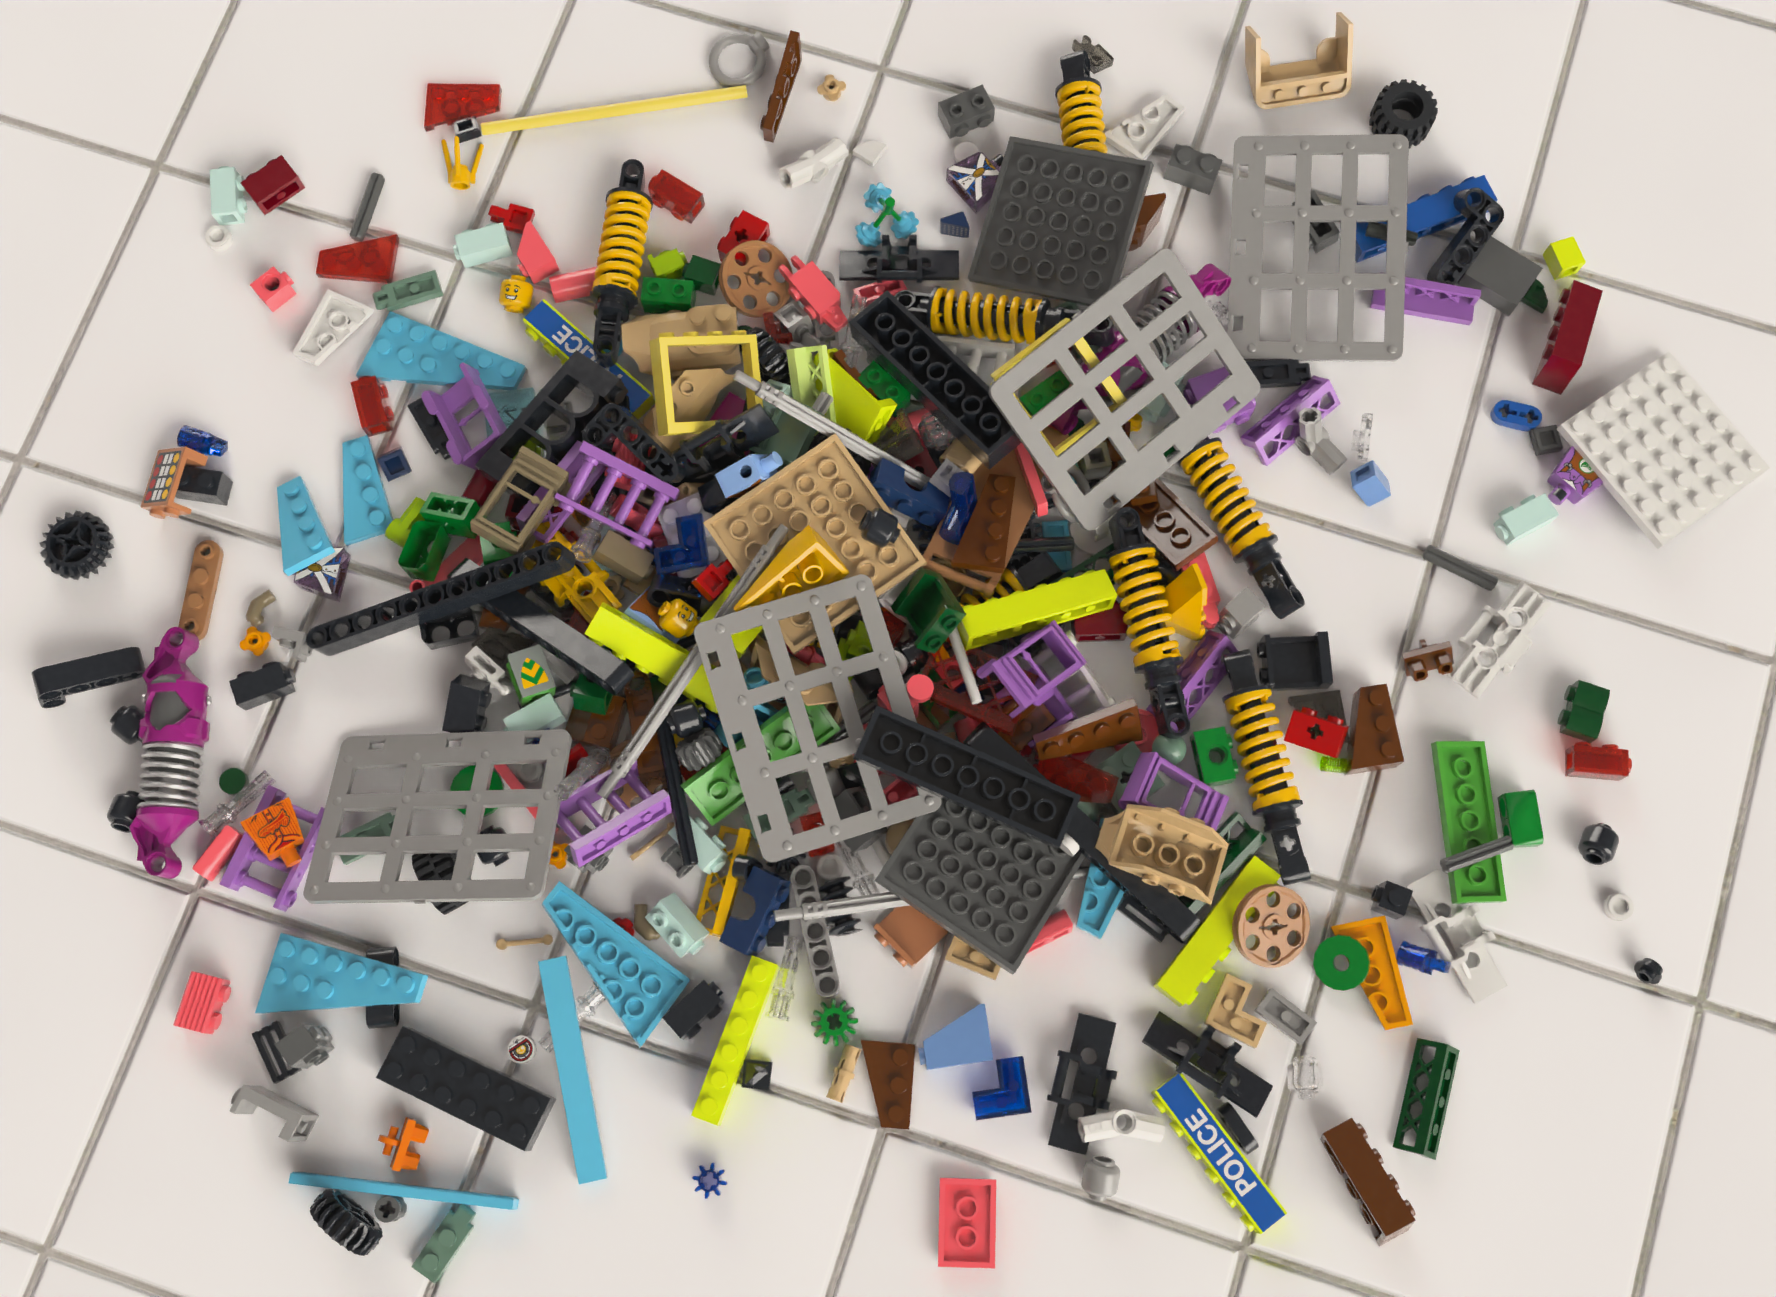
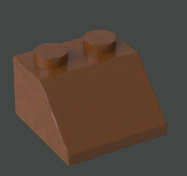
[1128,193,1166,252]
[565,695,628,753]

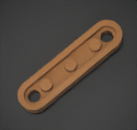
[178,540,224,641]

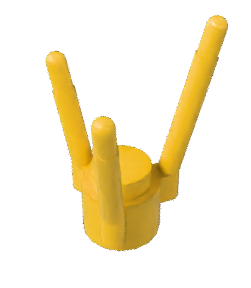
[441,136,484,190]

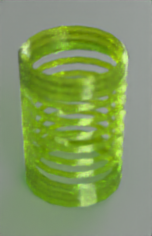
[1320,756,1347,774]

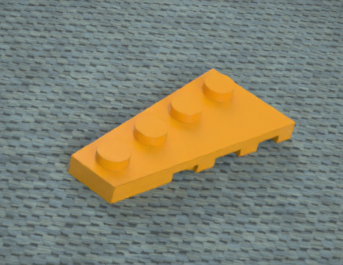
[1330,915,1413,1030]

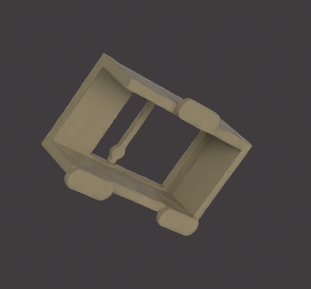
[470,445,571,555]

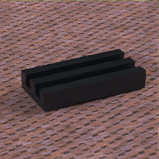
[1117,896,1168,943]
[252,1020,302,1084]

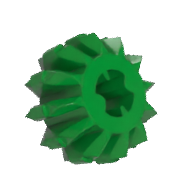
[811,998,858,1047]

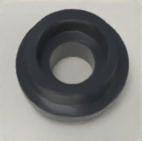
[1634,958,1663,984]

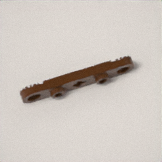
[624,670,668,794]

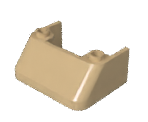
[1245,12,1353,109]

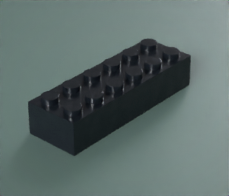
[376,1026,556,1151]

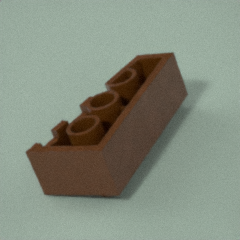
[1320,1118,1416,1246]

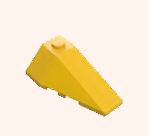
[734,525,850,612]
[1159,563,1207,641]

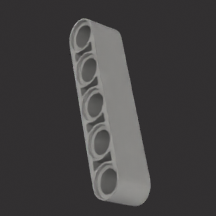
[791,865,840,999]

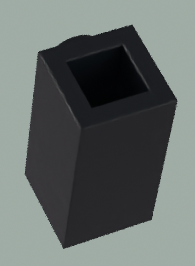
[229,662,296,711]
[662,980,724,1040]

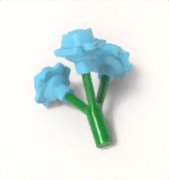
[855,182,919,248]

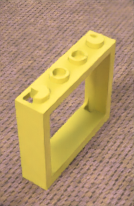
[990,318,1127,456]
[649,330,763,436]

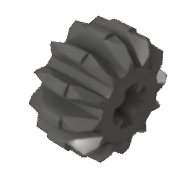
[675,727,723,771]

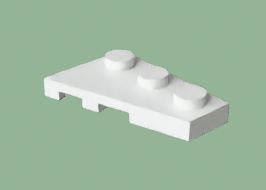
[1105,94,1185,160]
[292,289,375,366]

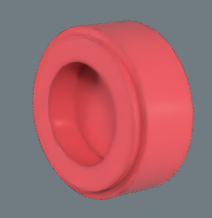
[906,674,934,703]

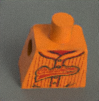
[240,797,304,868]

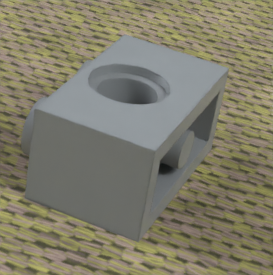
[1217,587,1266,639]

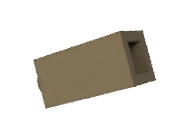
[592,529,655,585]

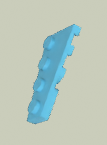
[343,435,394,546]
[277,476,335,576]
[1076,817,1124,939]

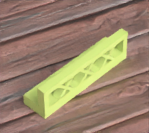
[786,345,836,436]

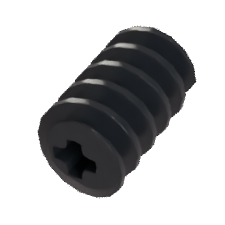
[819,876,863,937]

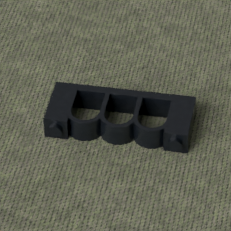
[475,350,628,505]

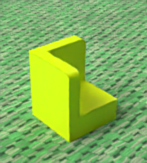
[1543,237,1586,280]

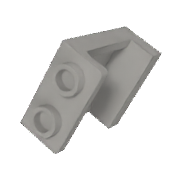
[230,1085,319,1142]

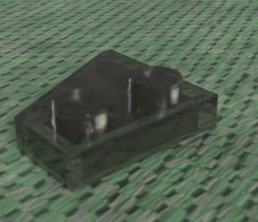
[1288,690,1350,744]

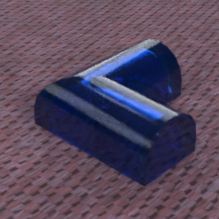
[939,472,977,545]
[654,513,710,575]
[972,1056,1032,1120]

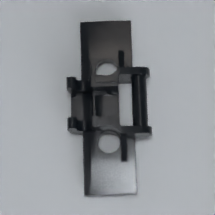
[839,235,959,283]
[660,403,779,488]
[1142,1011,1273,1118]
[1046,1013,1117,1155]

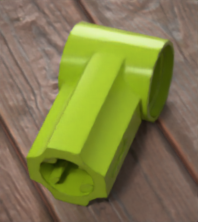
[385,497,425,548]

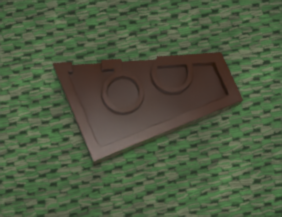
[861,1040,916,1130]

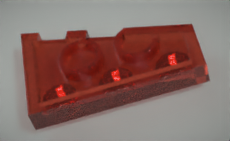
[424,83,502,132]
[316,234,399,284]
[1037,755,1119,804]

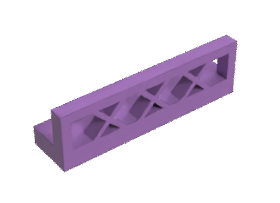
[1370,277,1481,326]
[1240,375,1341,466]
[516,440,606,544]
[1146,630,1238,733]

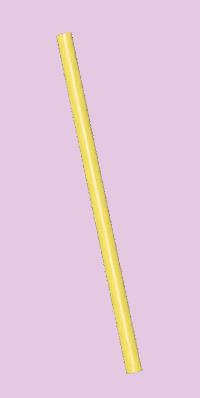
[481,85,748,135]

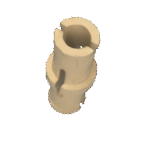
[826,1044,862,1103]

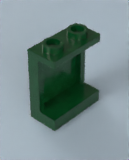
[890,567,966,654]

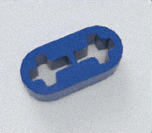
[1490,400,1542,432]

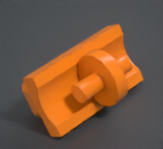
[378,1117,429,1172]

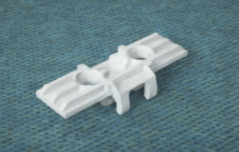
[1447,581,1552,699]
[1406,869,1508,1004]

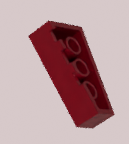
[1532,280,1603,395]

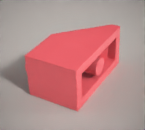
[517,221,559,284]

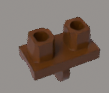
[1402,639,1454,682]

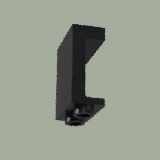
[1256,631,1333,691]

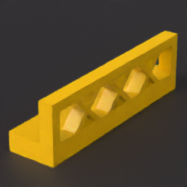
[696,825,752,937]

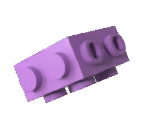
[1183,367,1256,433]

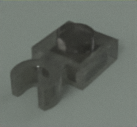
[1072,35,1114,74]

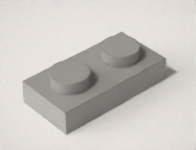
[1254,988,1317,1045]

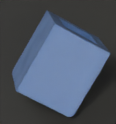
[1350,460,1391,507]

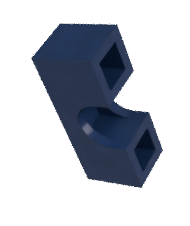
[869,458,950,529]
[719,866,791,957]

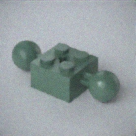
[1077,735,1187,822]

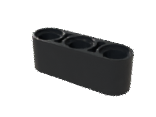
[366,946,400,1029]

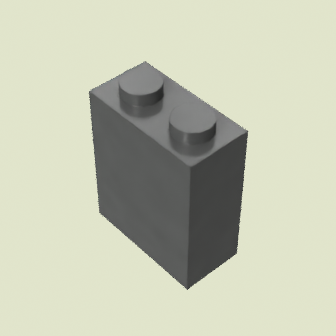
[1458,236,1543,316]

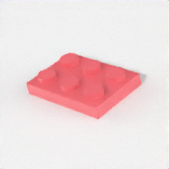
[938,1178,996,1269]

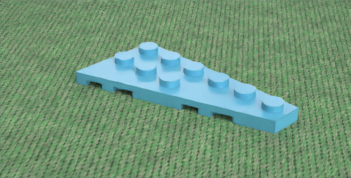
[356,311,527,391]
[542,881,690,1048]
[255,933,428,1014]

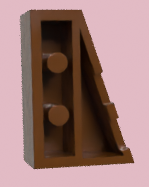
[1344,683,1404,776]

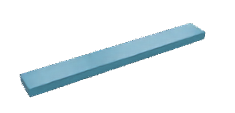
[538,955,607,1184]
[289,1172,519,1210]

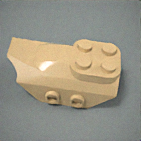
[621,304,741,381]
[643,368,735,459]
[748,635,854,725]
[1095,804,1229,905]

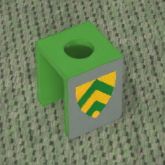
[506,645,556,707]

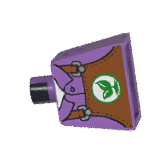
[1547,446,1603,505]

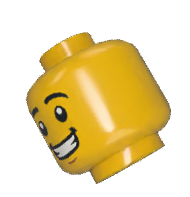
[499,275,534,313]
[658,598,699,638]

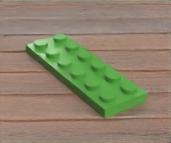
[681,704,841,826]
[1431,741,1507,904]

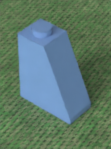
[918,1004,993,1070]

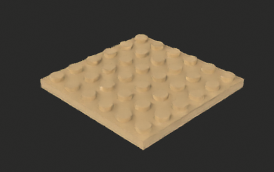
[703,433,927,655]

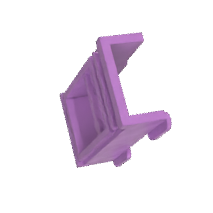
[421,362,507,470]
[976,620,1087,719]
[1118,752,1230,831]

